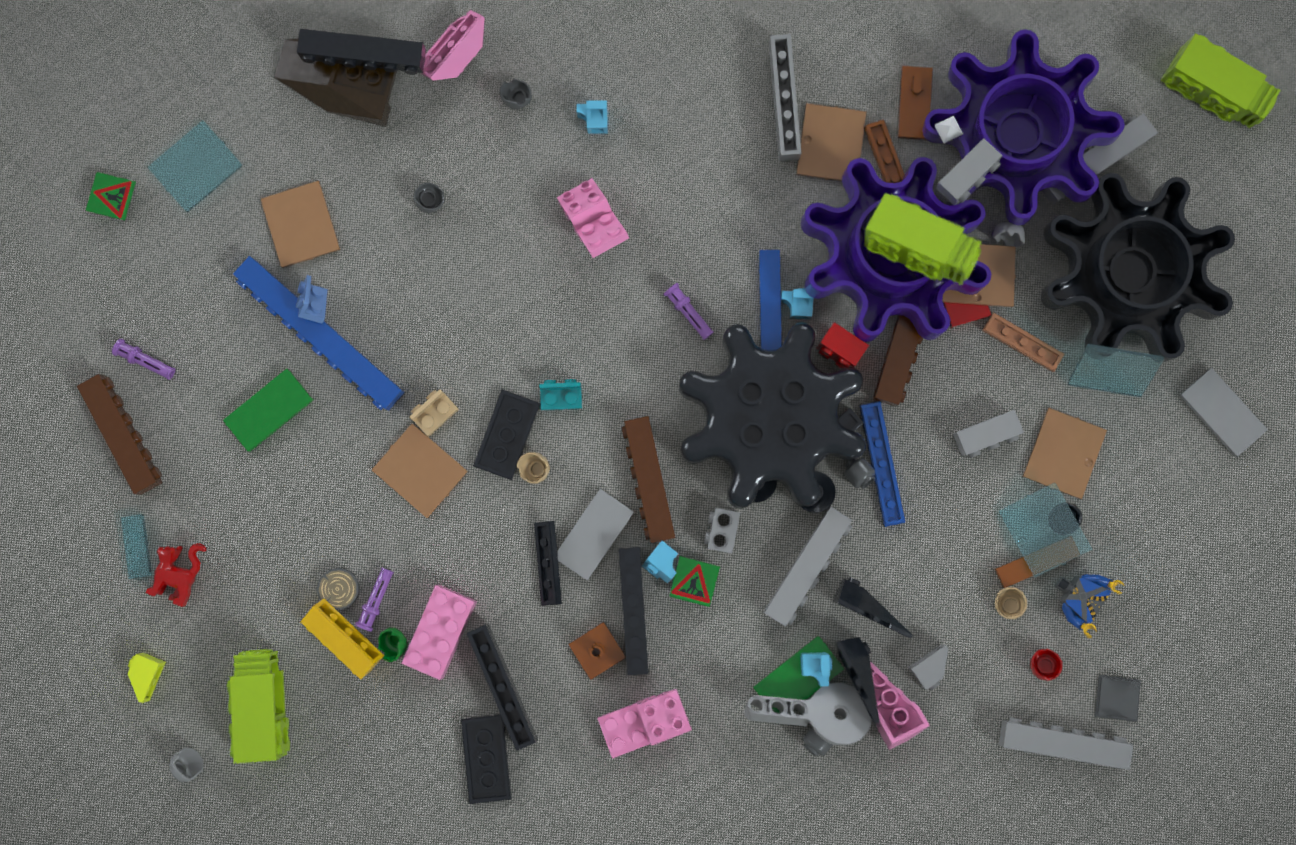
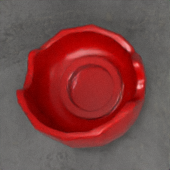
[1030,649,1062,681]

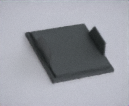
[1095,675,1141,722]

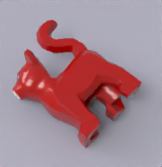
[145,543,207,607]

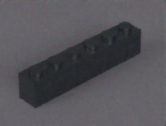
[296,29,426,75]
[619,547,649,676]
[466,623,538,751]

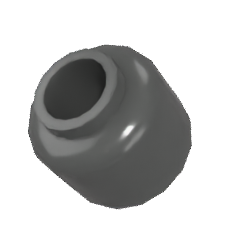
[844,458,875,489]
[803,727,833,757]

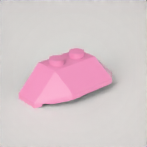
[421,10,485,81]

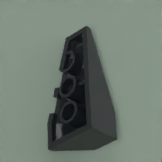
[832,577,913,638]
[836,637,880,728]

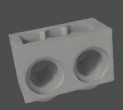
[704,508,740,554]

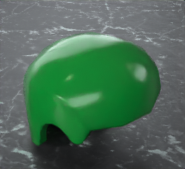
[378,627,408,662]

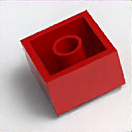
[816,322,869,369]

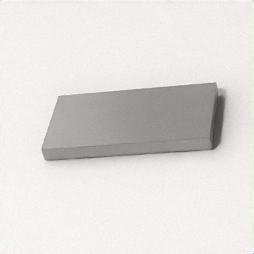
[1179,368,1268,457]
[557,489,634,581]

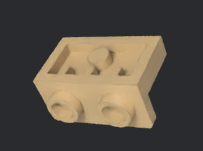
[409,390,459,437]

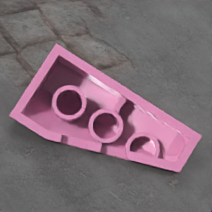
[870,662,930,750]

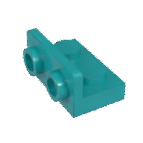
[539,379,582,411]

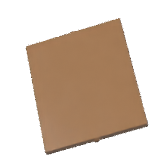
[796,103,866,181]
[261,181,340,268]
[942,244,1016,307]
[1023,408,1107,499]
[372,424,468,518]

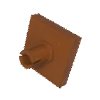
[568,622,626,680]

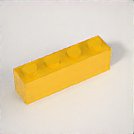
[301,599,384,680]

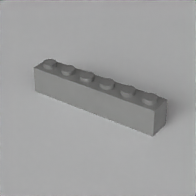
[768,34,802,162]
[1042,113,1158,206]
[763,507,852,627]
[998,717,1133,770]

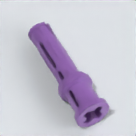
[663,283,714,340]
[112,338,176,380]
[354,567,394,632]

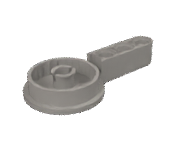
[744,683,872,745]

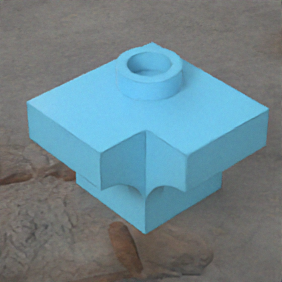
[577,100,608,134]
[781,288,814,319]
[642,541,678,584]
[800,652,832,686]

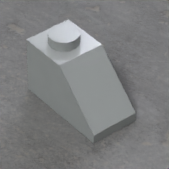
[908,644,948,690]

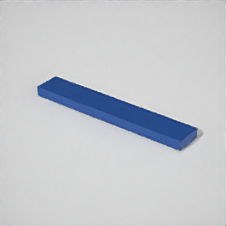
[759,250,782,350]
[859,401,906,527]

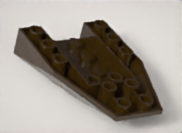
[274,39,397,127]

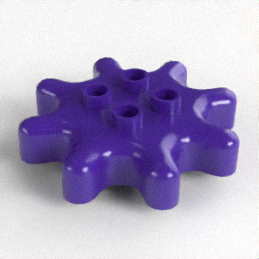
[922,29,1125,226]
[800,157,991,342]

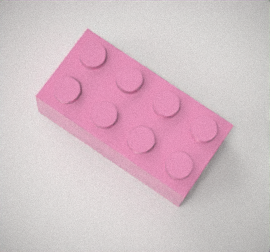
[402,585,477,680]

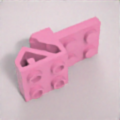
[557,178,629,258]
[597,689,692,758]

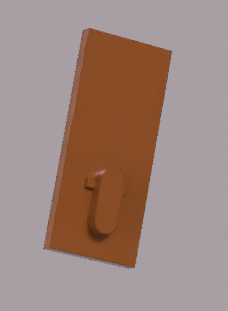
[898,66,933,140]

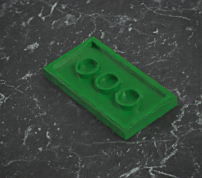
[223,368,314,452]
[753,635,844,713]

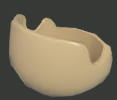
[516,452,550,484]
[995,587,1027,619]

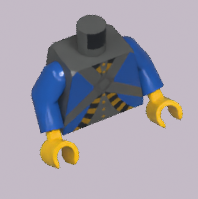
[1055,574,1125,638]

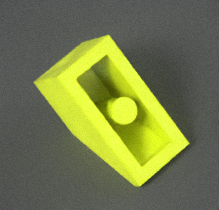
[128,653,166,703]

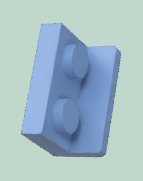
[296,275,328,324]

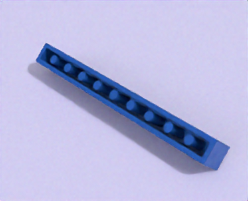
[233,256,405,411]

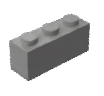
[936,139,1002,205]
[953,410,1024,458]

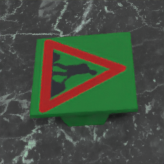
[85,172,136,221]
[669,556,720,607]

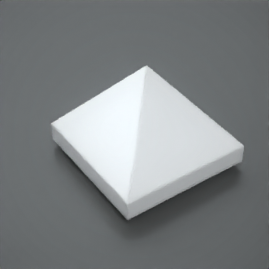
[935,116,963,144]

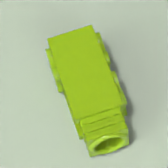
[1160,33,1281,129]
[864,193,982,285]
[227,649,290,764]

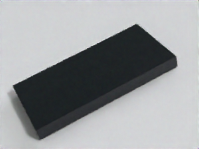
[473,389,541,480]
[461,714,512,804]

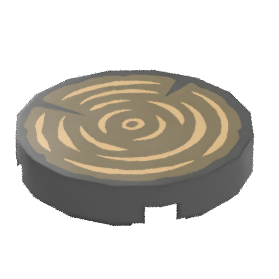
[317,568,359,610]

